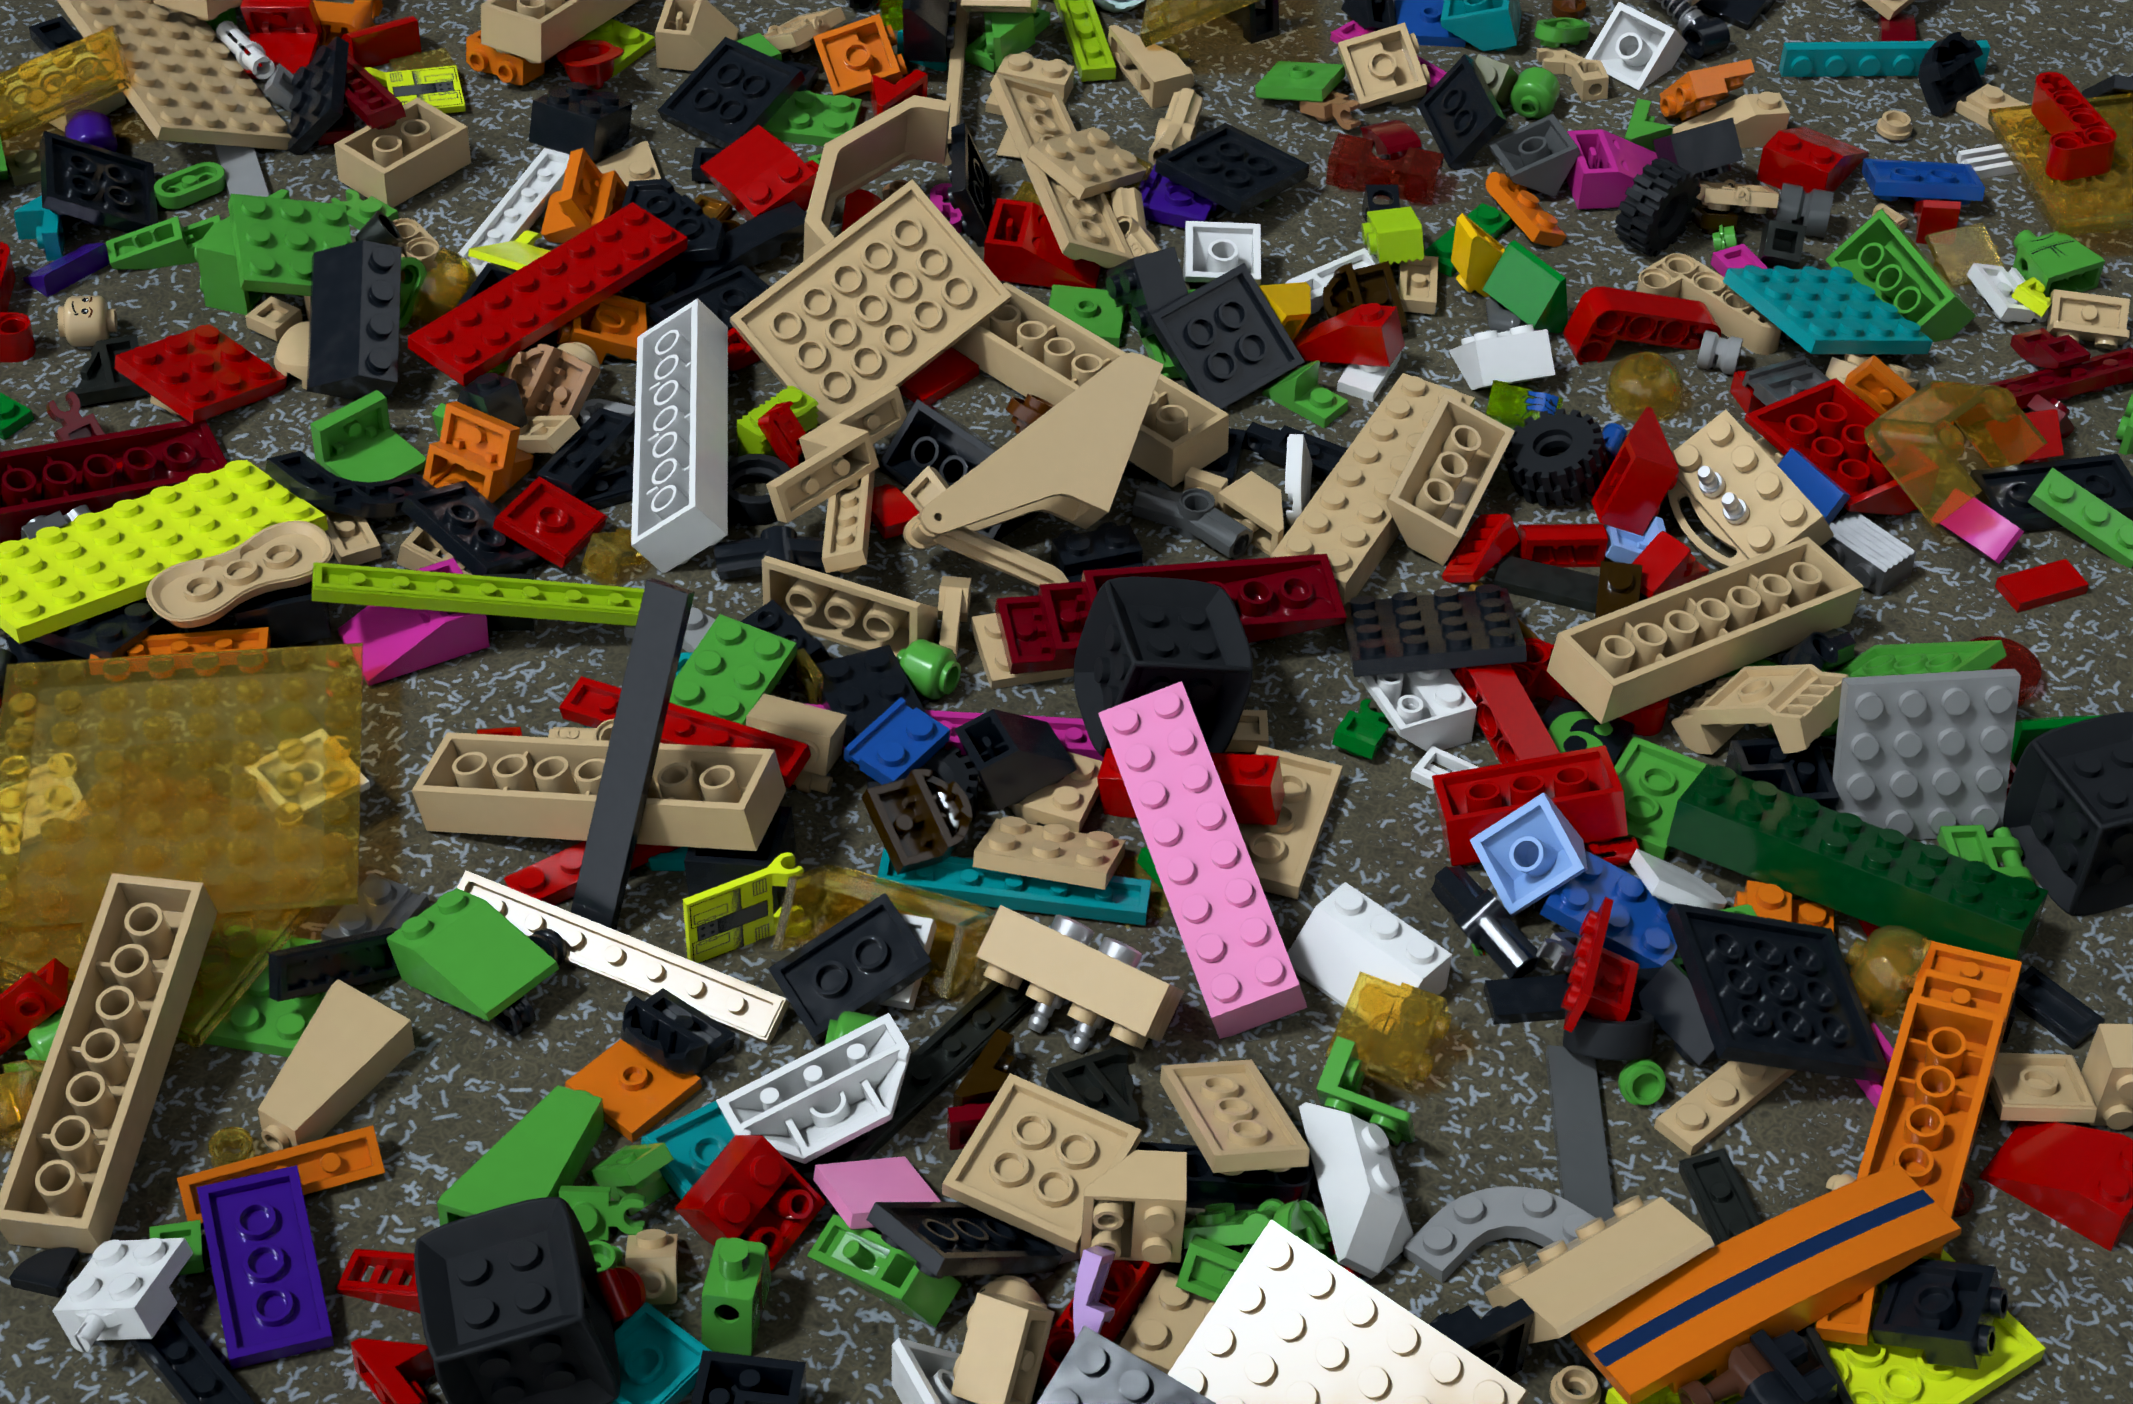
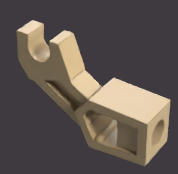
[1536,47,1609,102]
[938,576,972,657]

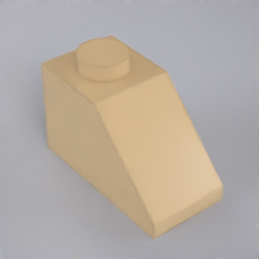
[1217,471,1284,557]

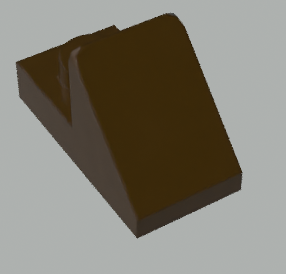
[953,1029,1018,1107]

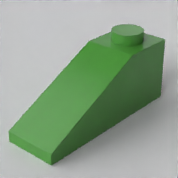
[807,1214,962,1328]

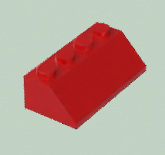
[1432,745,1628,866]

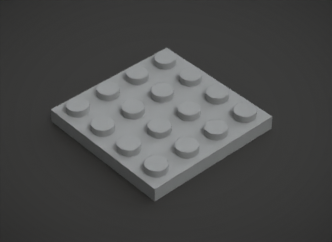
[1832,668,2021,840]

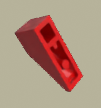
[1293,303,1405,367]

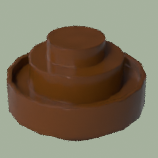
[1006,393,1054,434]

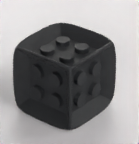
[1074,576,1253,757]
[2003,712,2133,916]
[414,1197,621,1404]

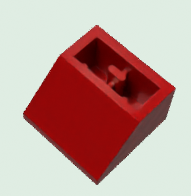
[674,1135,826,1271]

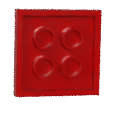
[114,324,287,424]

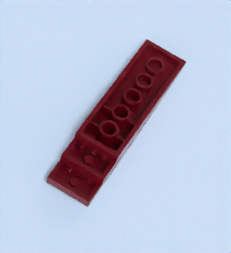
[0,420,227,543]
[995,554,1347,674]

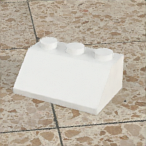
[1288,882,1452,1038]

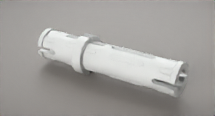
[216,21,275,79]

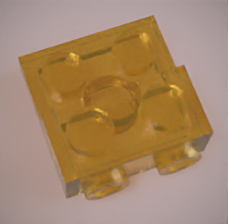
[1325,971,1452,1092]

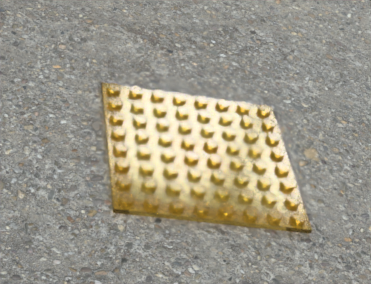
[0,643,363,928]

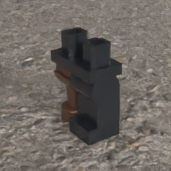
[1678,1329,1837,1404]

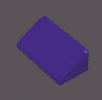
[23,243,110,297]

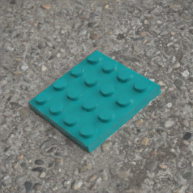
[1723,265,1933,354]

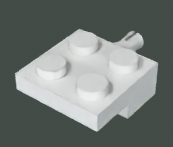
[52,1238,193,1352]

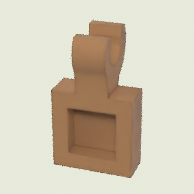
[1299,91,1361,130]

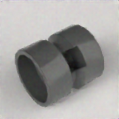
[1775,183,1834,239]

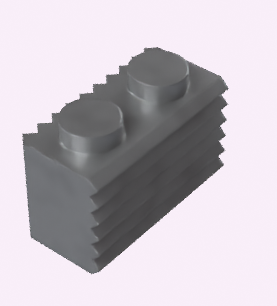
[1820,512,1917,597]

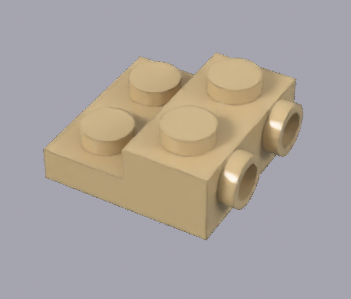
[1338,22,1431,110]
[985,52,1074,115]

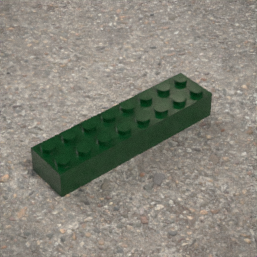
[1666,764,2049,961]

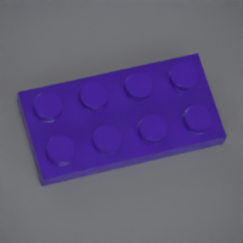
[197,1165,334,1370]

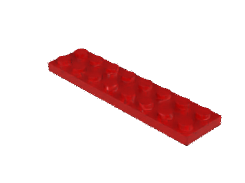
[408,202,688,387]

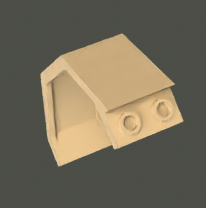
[803,95,951,262]

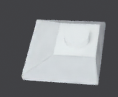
[1585,2,1688,91]

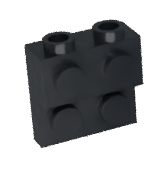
[1051,522,1144,582]
[1871,1258,2008,1370]
[1429,1298,1534,1377]

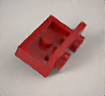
[0,958,69,1056]

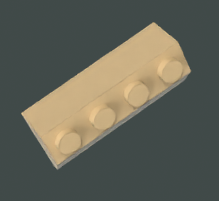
[1386,393,1515,566]
[762,555,938,657]
[1485,1195,1715,1344]

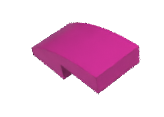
[1932,487,2024,564]

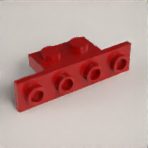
[1561,897,1639,1033]

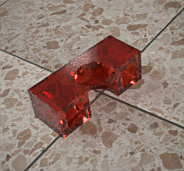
[1326,133,1444,205]

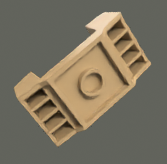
[1671,664,1849,754]

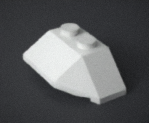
[716,1013,911,1164]
[1299,1102,1414,1279]

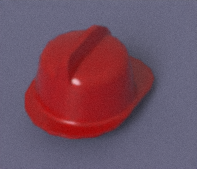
[556,40,624,90]

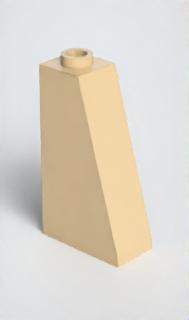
[258,979,415,1151]

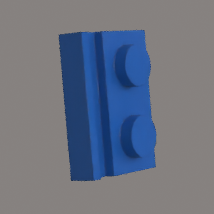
[844,697,950,785]

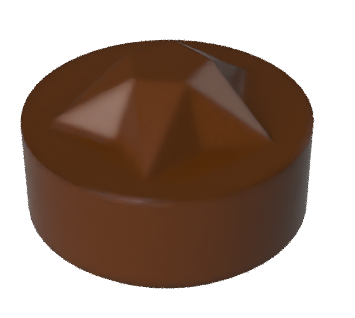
[1551,0,1586,19]

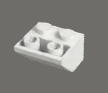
[1449,324,1555,390]
[1360,669,1477,751]

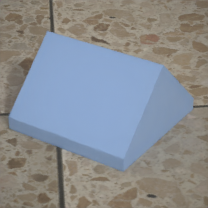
[1470,792,1588,917]

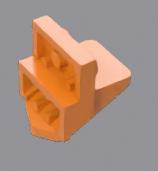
[541,148,627,244]
[423,401,535,504]

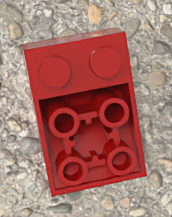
[984,198,1101,289]
[1591,406,1679,536]

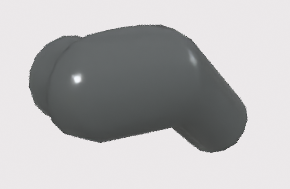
[1485,297,1528,333]

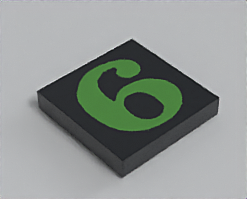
[1541,695,1635,767]

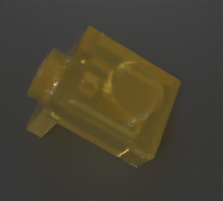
[580,528,648,586]

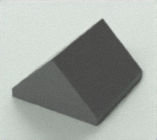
[1487,114,1580,196]

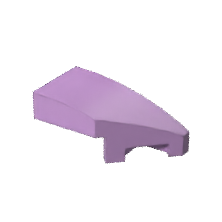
[1073,1245,1116,1340]

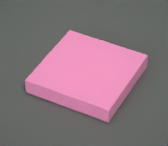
[813,1156,941,1230]

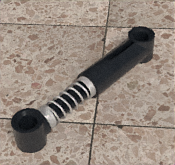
[1656,0,1730,60]

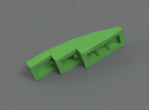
[106,215,222,269]

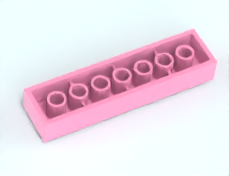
[1098,681,1307,1039]

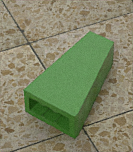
[437,1085,605,1226]

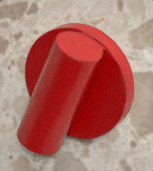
[593,1266,646,1323]

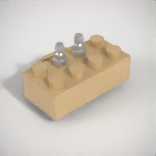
[1668,409,1834,569]
[976,905,1184,1053]

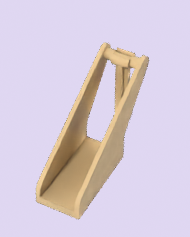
[903,352,1164,588]

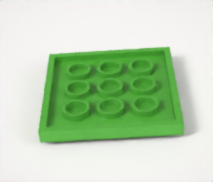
[1768,640,2007,736]

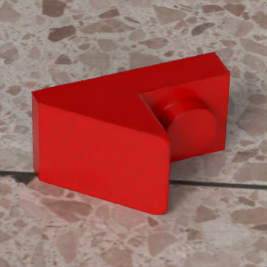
[871,69,928,117]
[1913,200,1961,246]
[1632,531,1709,598]
[351,1338,435,1404]

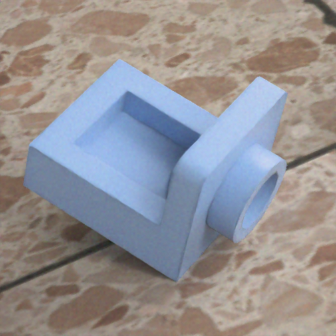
[1605,516,1666,564]

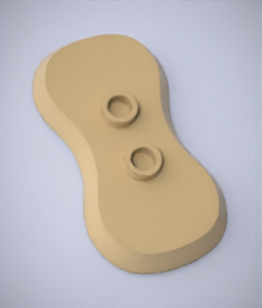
[146,521,334,628]

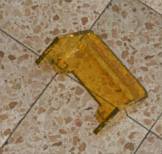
[1864,380,2048,528]
[772,865,995,1000]

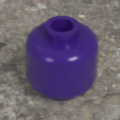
[65,110,118,152]

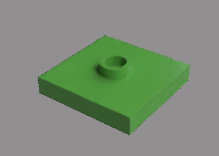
[1255,61,1345,102]
[1048,284,1126,348]

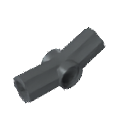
[1132,482,1253,560]

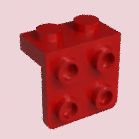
[240,0,323,79]

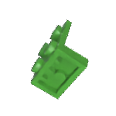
[1316,1036,1415,1146]

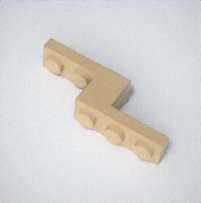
[766,384,907,523]

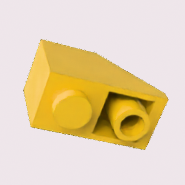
[1259,282,1311,342]

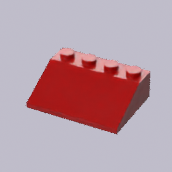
[1744,378,1941,516]

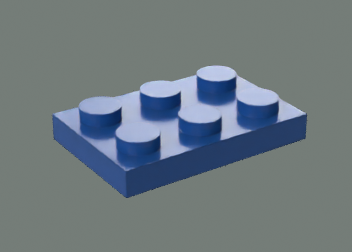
[1862,158,1985,205]
[1540,850,1677,969]

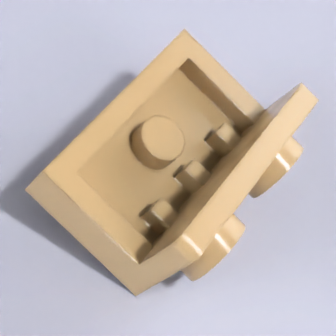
[2047,289,2130,350]

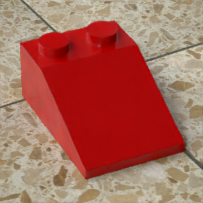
[700,124,816,221]
[1756,127,1868,193]
[1980,1121,2133,1252]

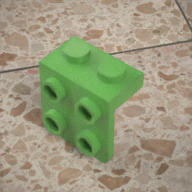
[310,390,426,482]

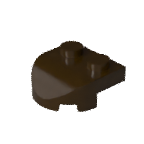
[1323,261,1408,334]
[861,769,972,875]

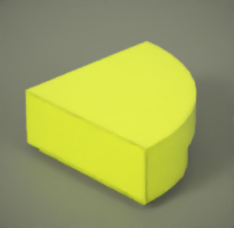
[2011,277,2052,317]

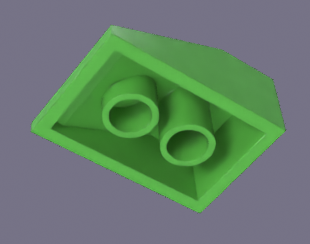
[194,189,290,315]
[386,888,559,1021]

